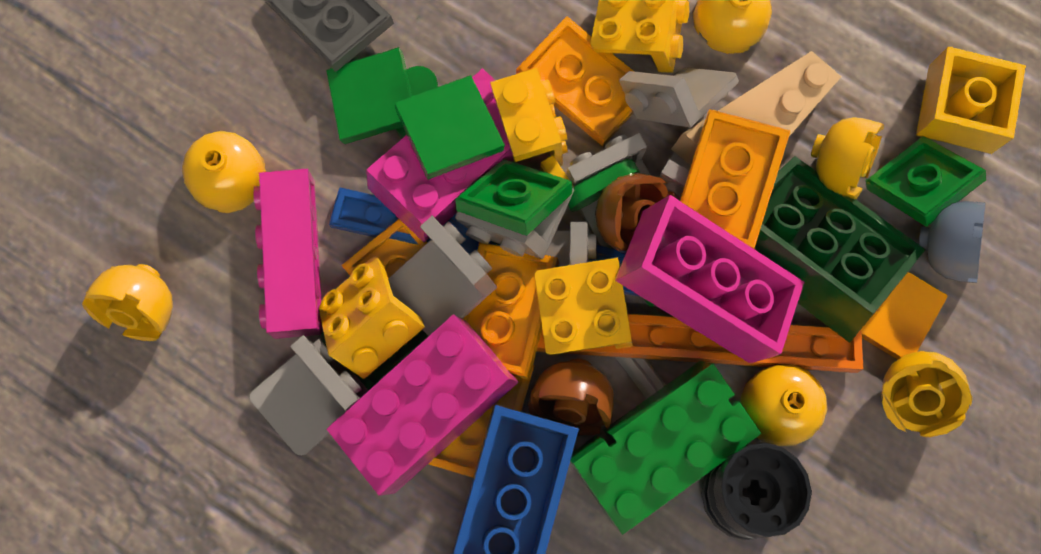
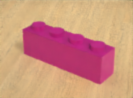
[254,168,323,339]

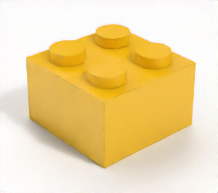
[916,46,1026,154]

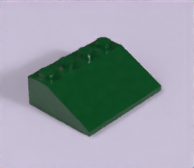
[754,156,926,343]

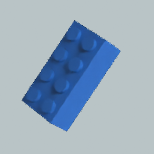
[452,405,579,554]

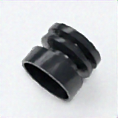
[701,443,812,540]

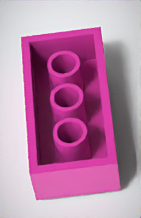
[366,68,514,242]
[615,195,804,363]
[326,314,519,496]

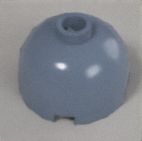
[919,201,986,283]

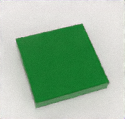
[326,47,412,144]
[395,75,505,180]
[865,136,986,227]
[455,159,572,236]

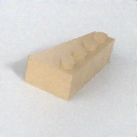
[671,51,842,165]

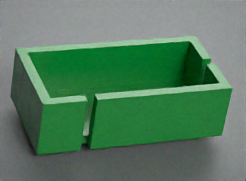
[570,361,762,535]

